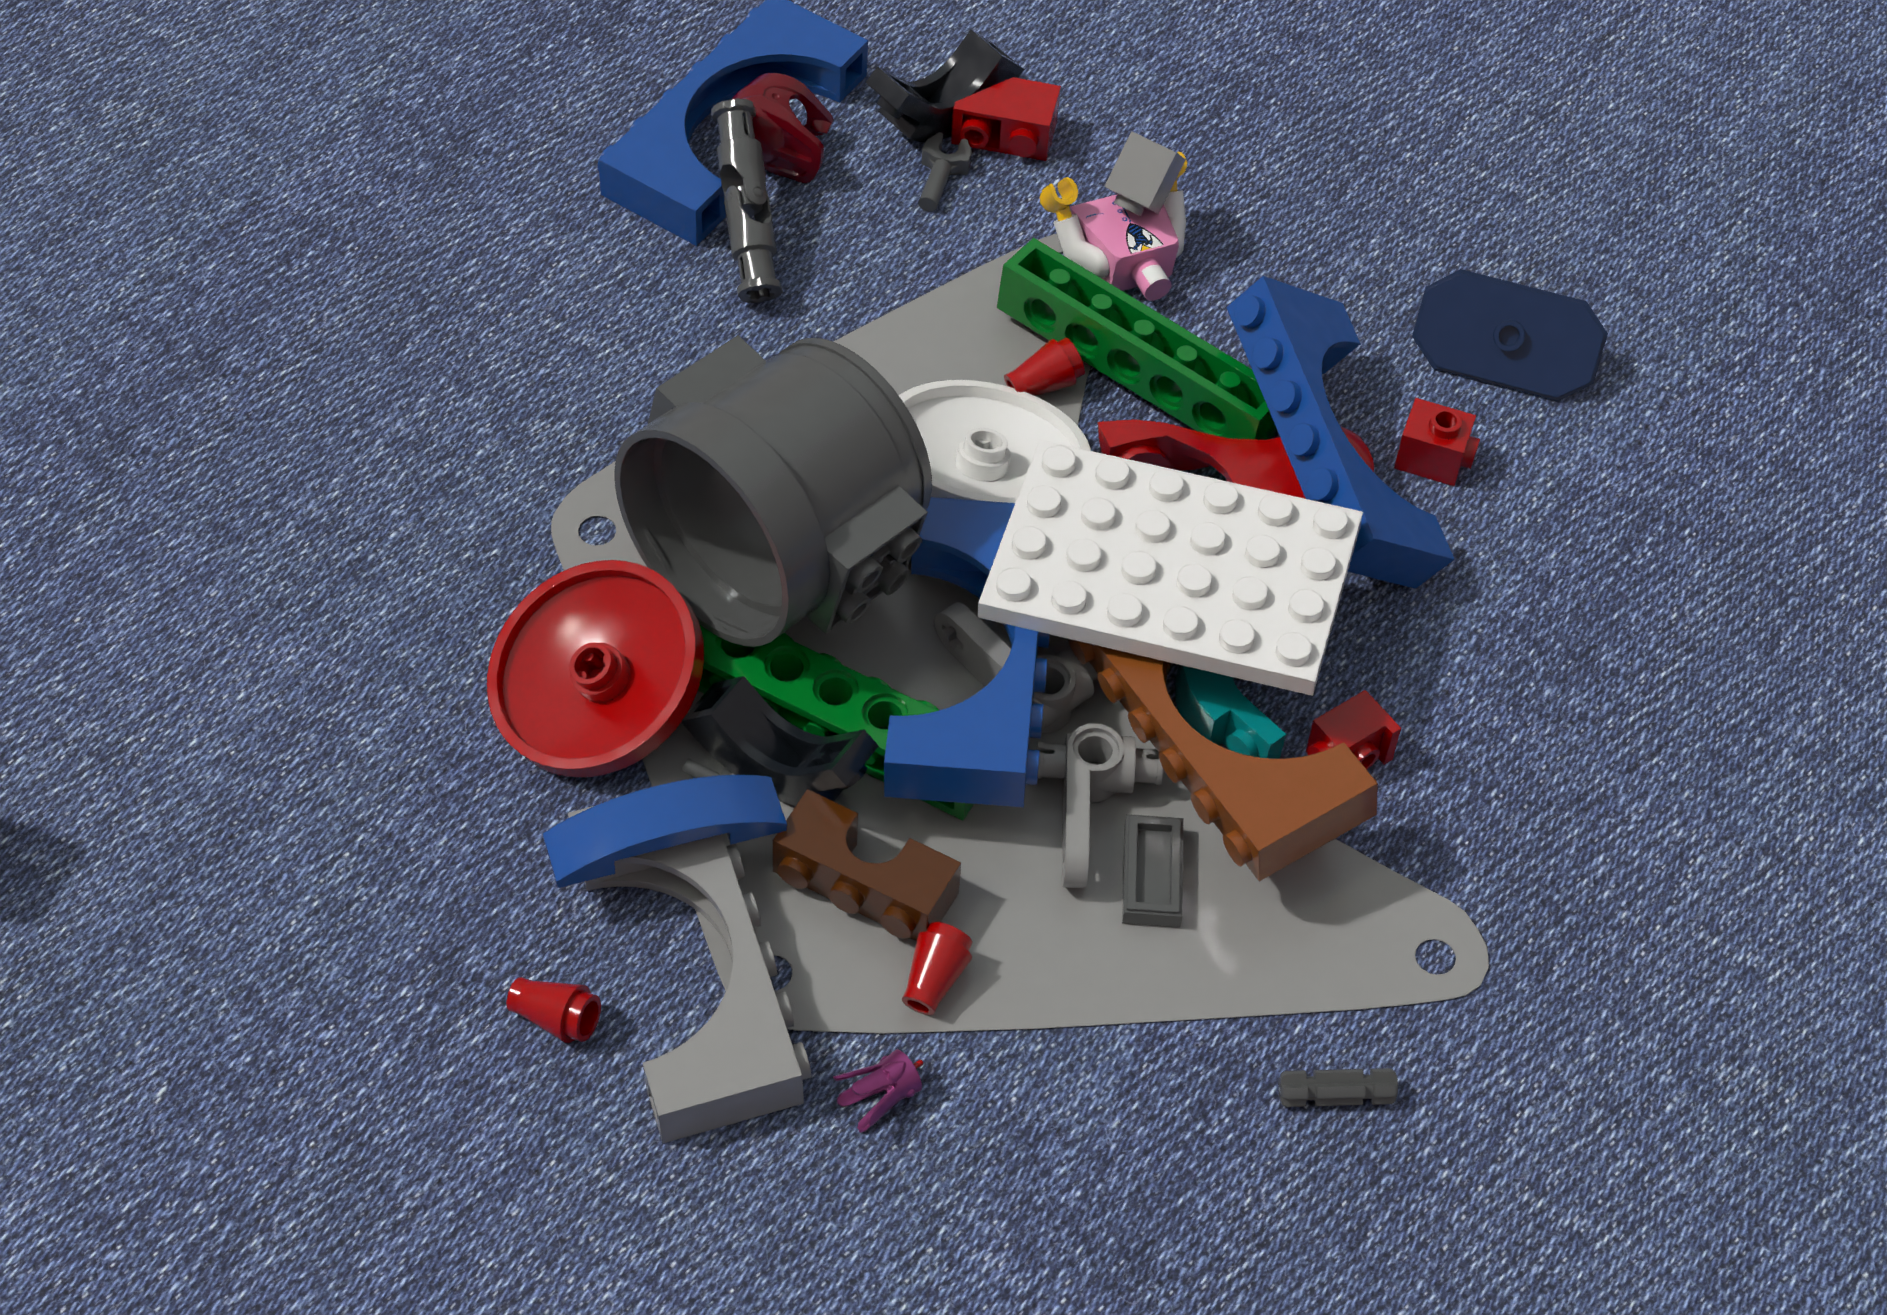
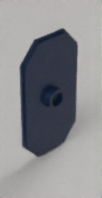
[1412,269,1608,401]

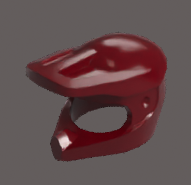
[732,73,834,183]

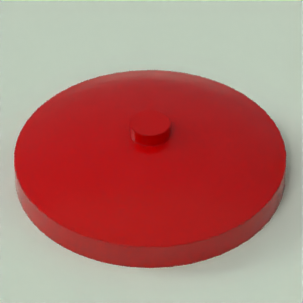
[487,560,704,777]

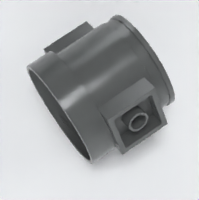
[614,335,932,647]

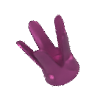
[833,1049,923,1133]

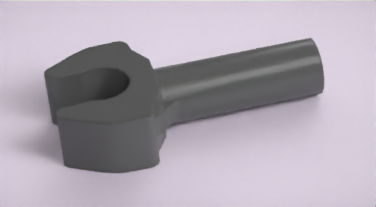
[918,133,972,212]

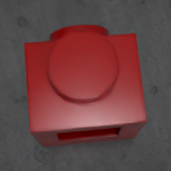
[1305,690,1401,770]

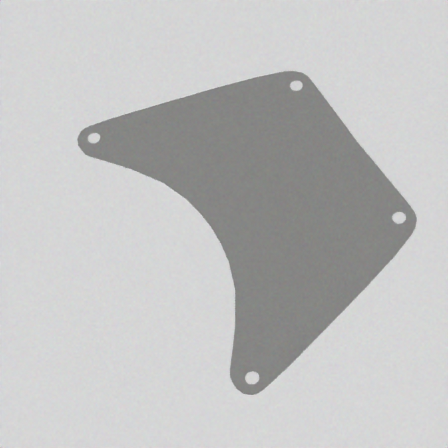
[551,233,1489,1034]

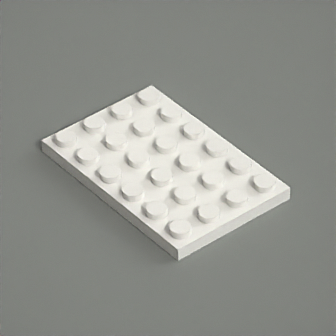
[978,439,1363,696]

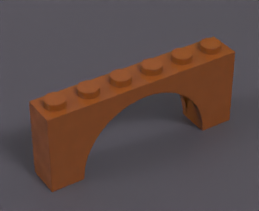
[1068,639,1378,882]

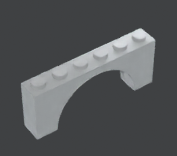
[568,806,812,1144]

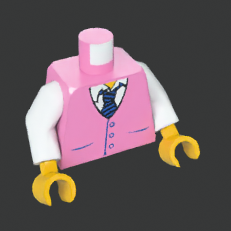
[1040,151,1187,301]

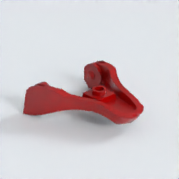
[1097,419,1374,499]

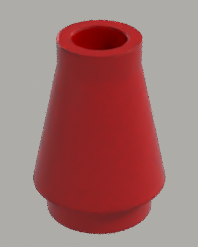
[1004,338,1085,396]
[902,922,973,1015]
[506,977,601,1043]

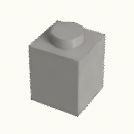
[1104,131,1186,217]

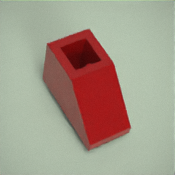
[951,77,1061,161]

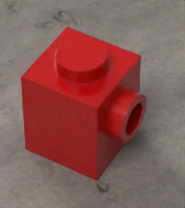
[1394,397,1480,486]

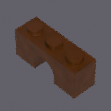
[772,789,961,941]

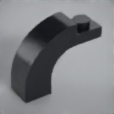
[865,30,1025,142]
[681,676,879,806]

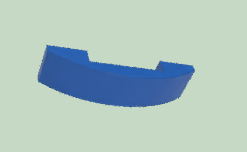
[543,775,787,888]

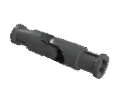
[711,98,783,303]

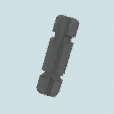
[1278,1068,1398,1107]

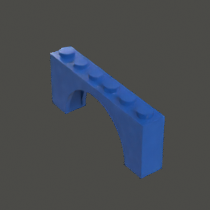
[598,0,868,246]
[1226,276,1455,589]
[884,497,1050,808]

